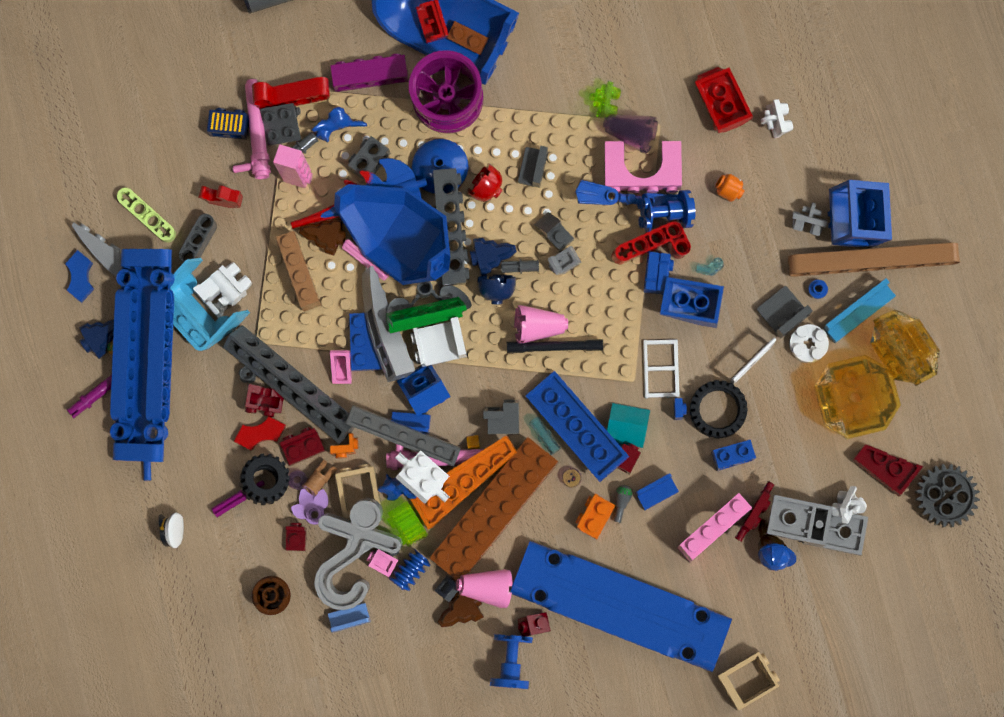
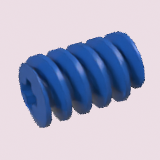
[389,548,431,591]

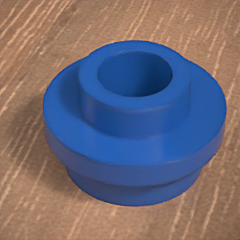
[808,280,828,299]

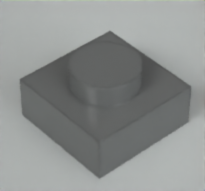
[435,576,458,602]

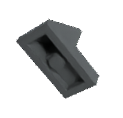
[534,212,574,252]

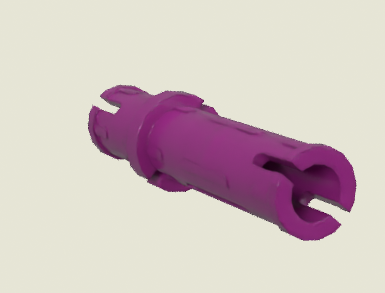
[67,374,112,419]

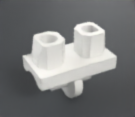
[761,99,793,138]
[832,486,867,524]

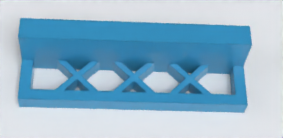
[823,278,896,343]

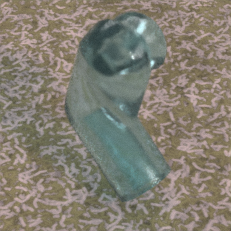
[696,257,724,276]

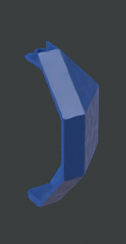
[334,184,450,285]

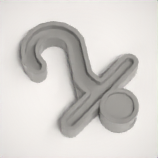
[314,498,402,610]

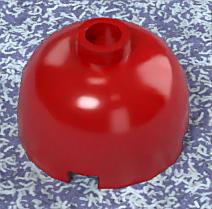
[467,163,503,202]

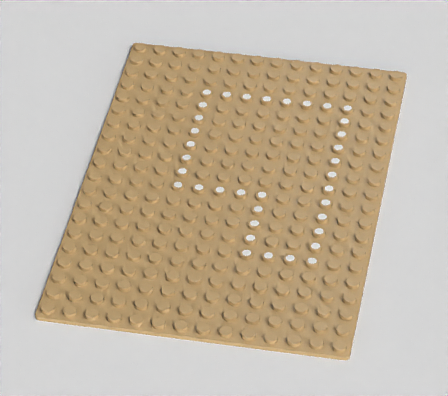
[257,91,660,382]

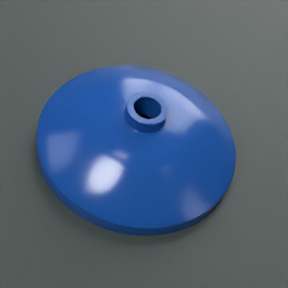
[412,139,468,194]

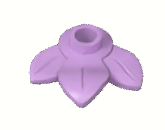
[291,489,328,525]

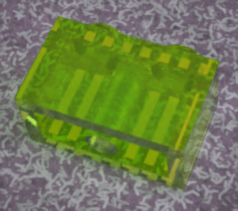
[387,501,428,547]

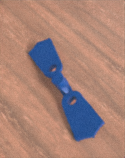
[575,180,678,206]

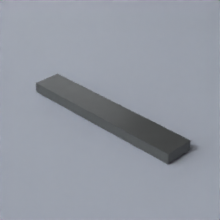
[345,405,461,466]

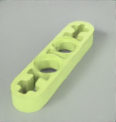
[117,188,176,243]

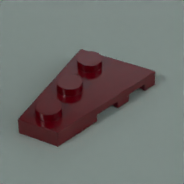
[852,444,923,497]

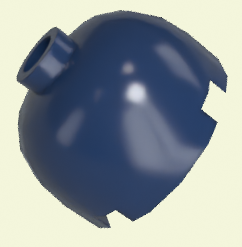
[477,274,516,305]

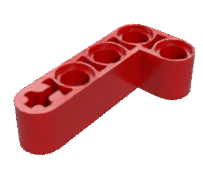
[252,77,330,109]
[611,221,691,265]

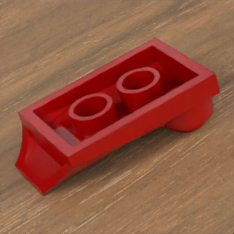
[695,67,753,133]

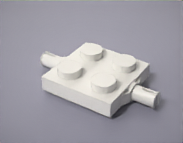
[395,451,450,504]

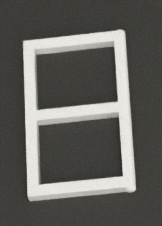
[730,338,776,384]
[643,340,679,398]

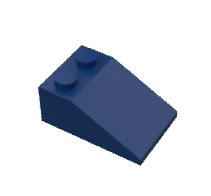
[660,277,724,328]

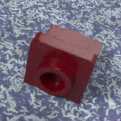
[285,523,307,551]

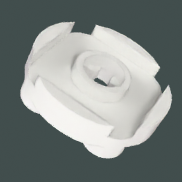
[789,324,829,363]

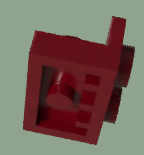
[279,427,325,466]

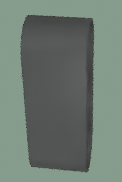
[179,214,217,263]

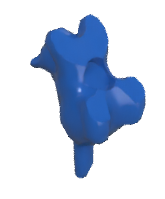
[312,107,367,143]
[378,474,417,501]

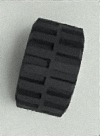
[239,453,290,505]

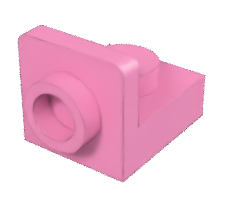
[366,549,398,577]

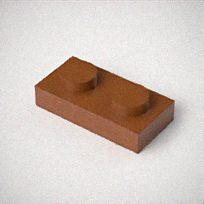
[447,21,489,55]

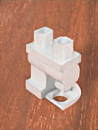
[193,262,252,318]

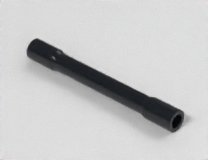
[507,339,603,353]

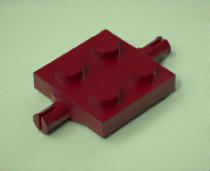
[735,481,775,542]

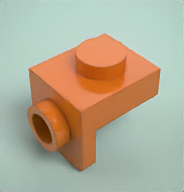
[330,433,359,459]

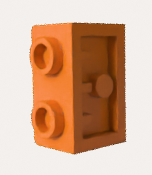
[575,493,616,540]

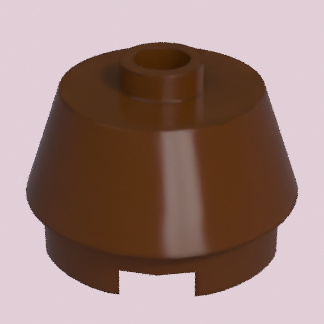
[252,576,291,615]

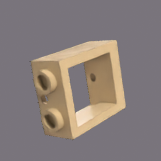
[335,464,382,520]
[717,652,780,711]

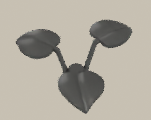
[386,281,472,313]

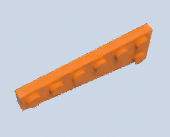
[410,436,517,529]

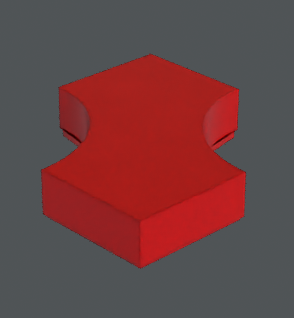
[234,416,286,451]

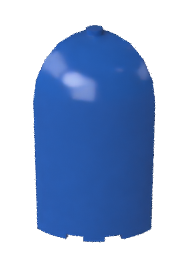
[372,0,519,85]

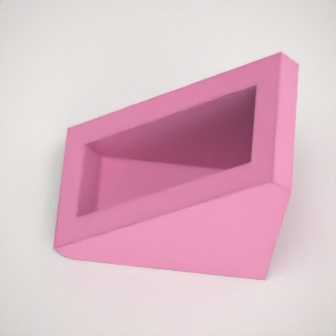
[330,350,352,384]

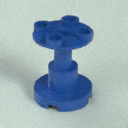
[637,190,696,232]
[490,634,533,689]

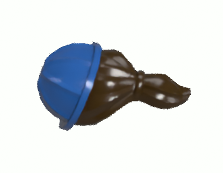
[758,519,796,571]

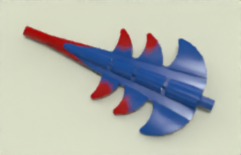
[290,158,428,229]

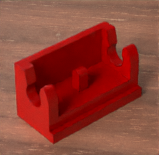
[415,0,449,44]

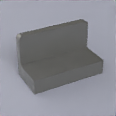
[518,146,548,188]

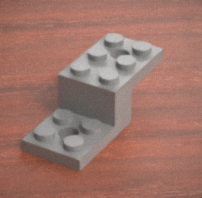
[766,495,868,556]

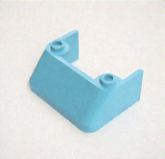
[171,258,250,351]

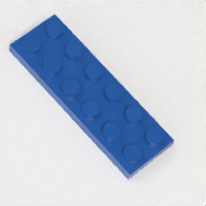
[526,371,629,482]

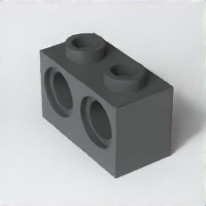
[348,136,391,181]

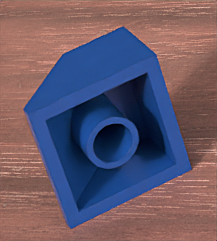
[397,365,451,416]

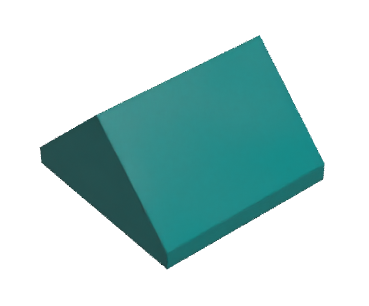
[607,403,650,448]

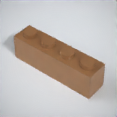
[276,231,322,312]

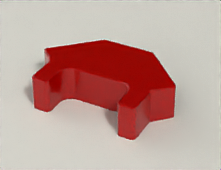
[198,185,243,208]

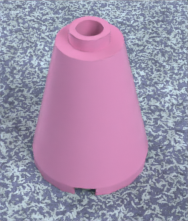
[514,305,568,344]
[456,569,512,608]

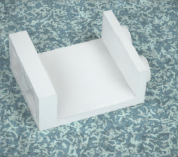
[410,317,467,367]

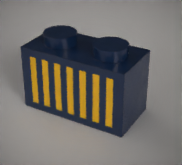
[207,108,249,140]

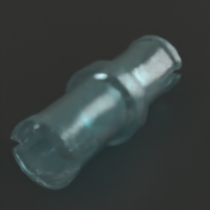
[529,417,561,455]

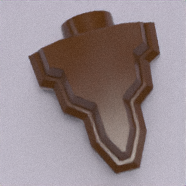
[299,218,346,256]
[438,591,484,627]

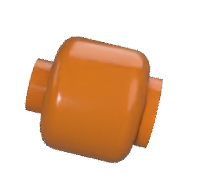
[715,174,745,202]

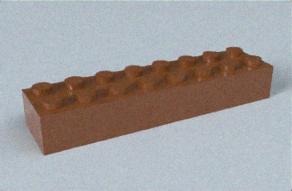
[430,437,558,581]

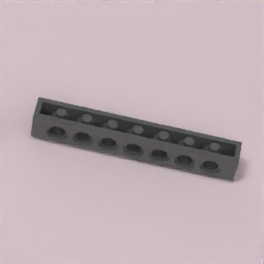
[223,325,355,444]

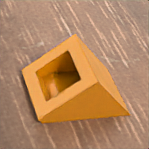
[466,435,480,450]

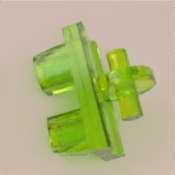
[589,81,621,118]

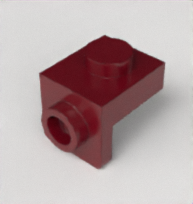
[518,612,551,637]

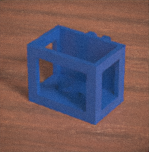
[827,180,892,248]

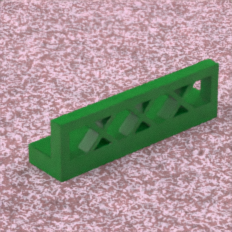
[385,297,466,334]

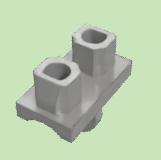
[792,202,827,236]

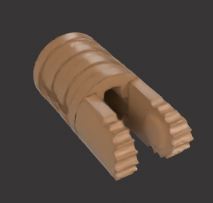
[302,459,337,496]

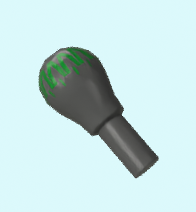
[614,485,632,523]

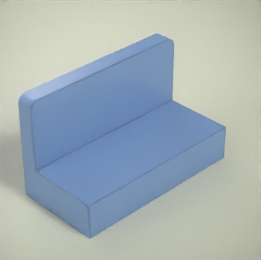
[328,603,371,633]

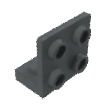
[757,286,813,339]

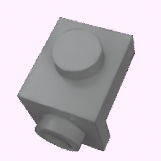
[548,246,582,275]

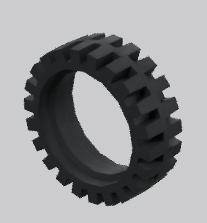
[690,380,748,439]

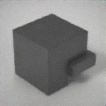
[483,400,520,434]

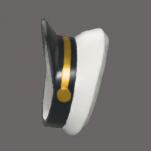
[158,513,184,548]

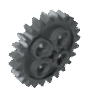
[915,464,980,528]

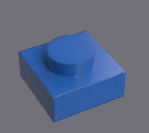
[674,398,687,420]

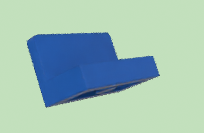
[392,412,431,435]
[635,473,679,510]

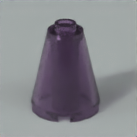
[603,114,658,154]

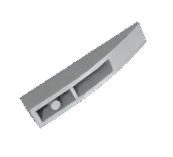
[72,223,163,282]
[362,266,415,382]

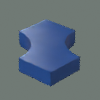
[65,250,94,303]

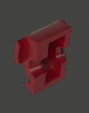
[244,384,284,417]

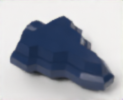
[470,238,517,276]
[79,319,114,359]

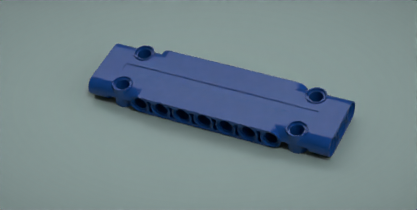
[110,249,175,462]
[510,541,732,672]

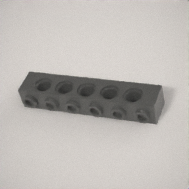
[433,168,470,286]

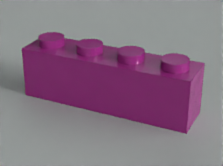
[330,53,409,92]

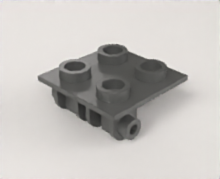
[260,103,301,146]

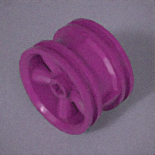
[409,50,484,133]

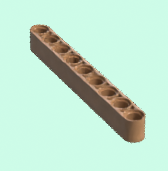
[788,243,960,277]

